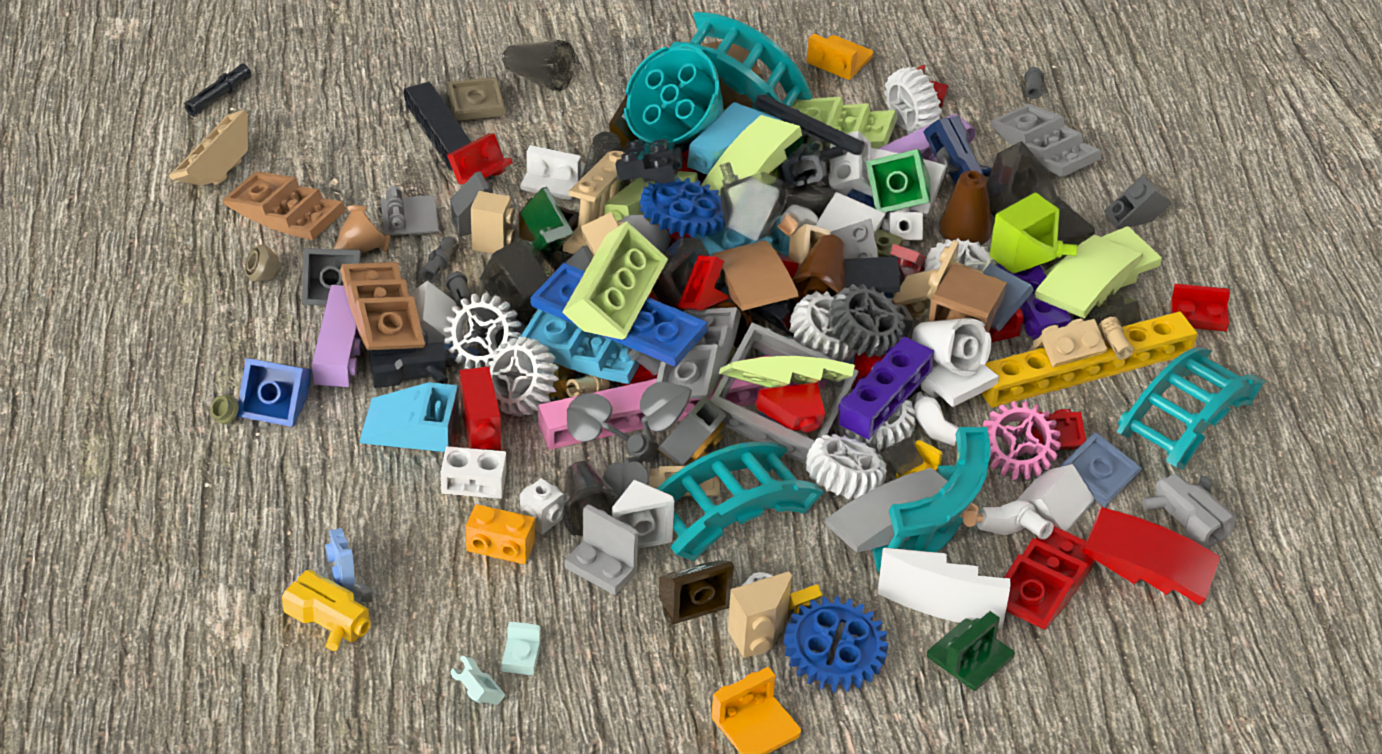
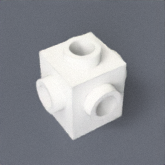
[882,208,923,247]
[520,478,564,535]

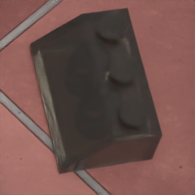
[987,141,1053,217]

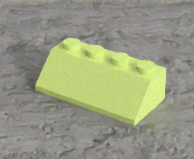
[562,221,668,339]

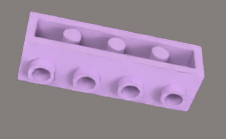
[312,285,362,387]

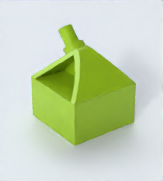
[989,192,1077,274]

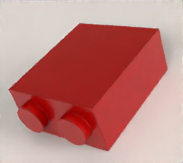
[459,366,501,451]

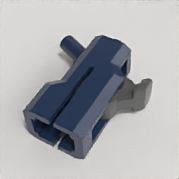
[923,116,992,185]

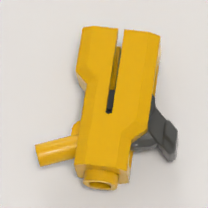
[282,569,372,651]

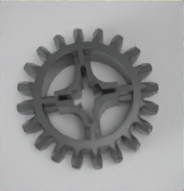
[827,284,905,358]

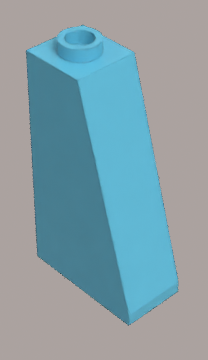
[687,102,781,175]

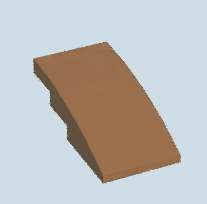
[222,171,346,240]
[712,240,798,311]
[340,262,425,350]

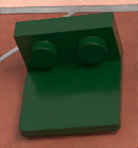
[519,186,574,268]

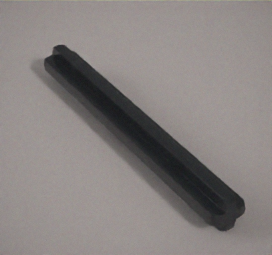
[754,95,865,155]

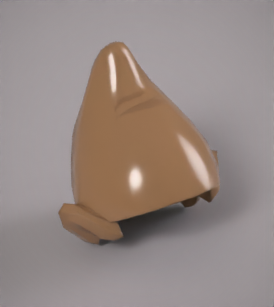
[333,205,390,254]

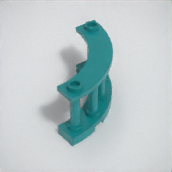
[670,12,813,113]
[1116,347,1265,470]
[872,427,991,572]
[655,442,824,561]

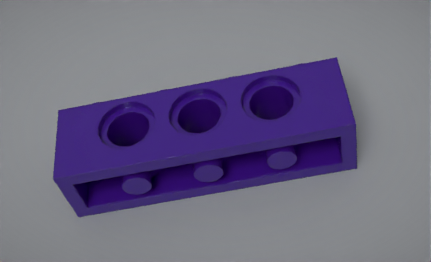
[996,263,1072,340]
[838,336,934,440]

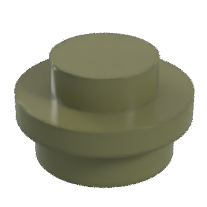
[210,394,239,424]

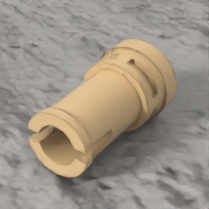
[1098,317,1134,360]
[566,375,610,397]

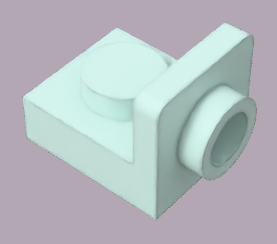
[502,622,541,676]

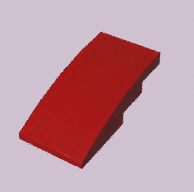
[1082,507,1221,605]
[1004,526,1096,630]

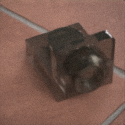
[880,437,924,475]

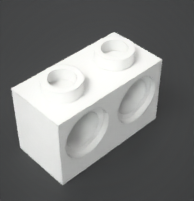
[828,131,871,196]
[441,446,507,499]

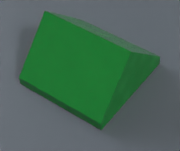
[866,149,931,213]

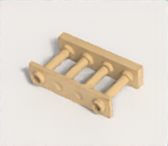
[563,151,625,254]

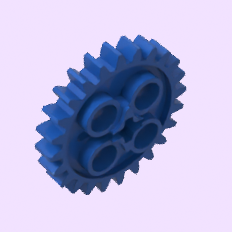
[639,176,730,238]
[783,596,889,692]

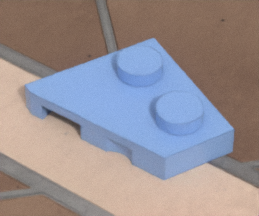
[325,528,355,589]

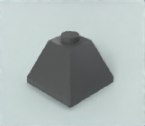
[302,248,361,305]

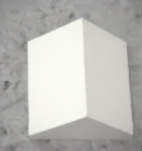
[409,281,457,344]
[1016,464,1094,532]
[612,480,674,549]

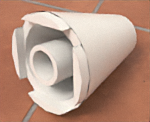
[912,318,991,377]

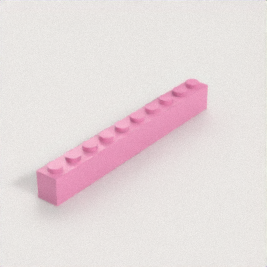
[538,355,826,450]

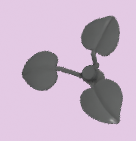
[567,382,692,507]

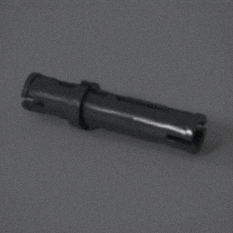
[184,63,252,116]

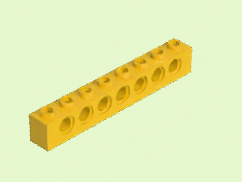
[981,312,1197,408]

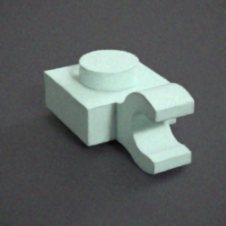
[450,656,505,705]

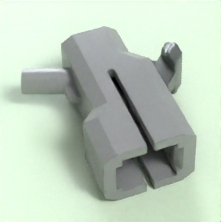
[1142,473,1237,549]

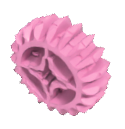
[983,401,1061,480]

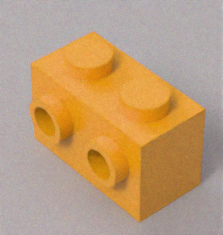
[466,504,535,565]

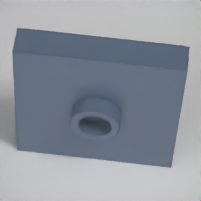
[983,263,1034,332]
[1060,432,1142,507]

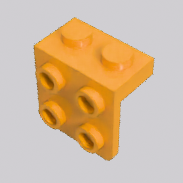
[806,33,873,80]
[712,667,801,754]

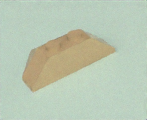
[168,110,248,186]

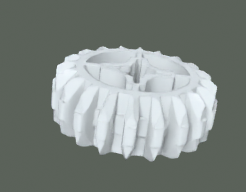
[884,67,941,134]
[924,238,998,272]
[789,291,857,362]
[444,293,522,369]
[487,337,559,417]
[836,389,916,454]
[806,434,887,499]

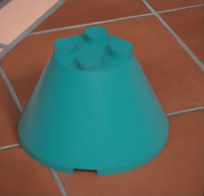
[624,44,725,145]

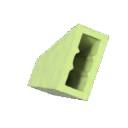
[603,171,698,222]

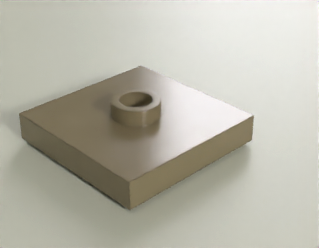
[447,77,506,121]

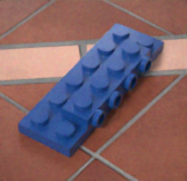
[530,263,708,367]

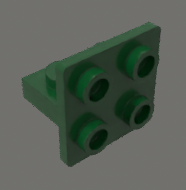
[927,611,1015,691]

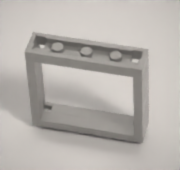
[710,322,859,465]

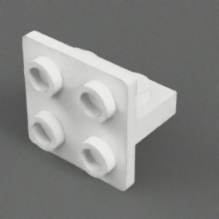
[521,145,587,200]

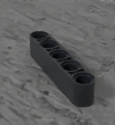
[403,81,471,171]

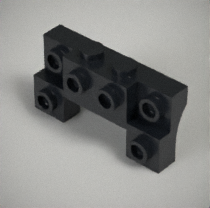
[615,139,683,184]

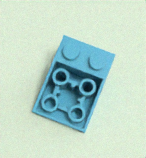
[360,382,459,452]

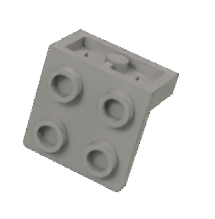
[565,504,638,596]

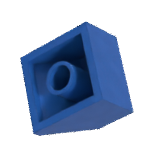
[237,358,312,427]

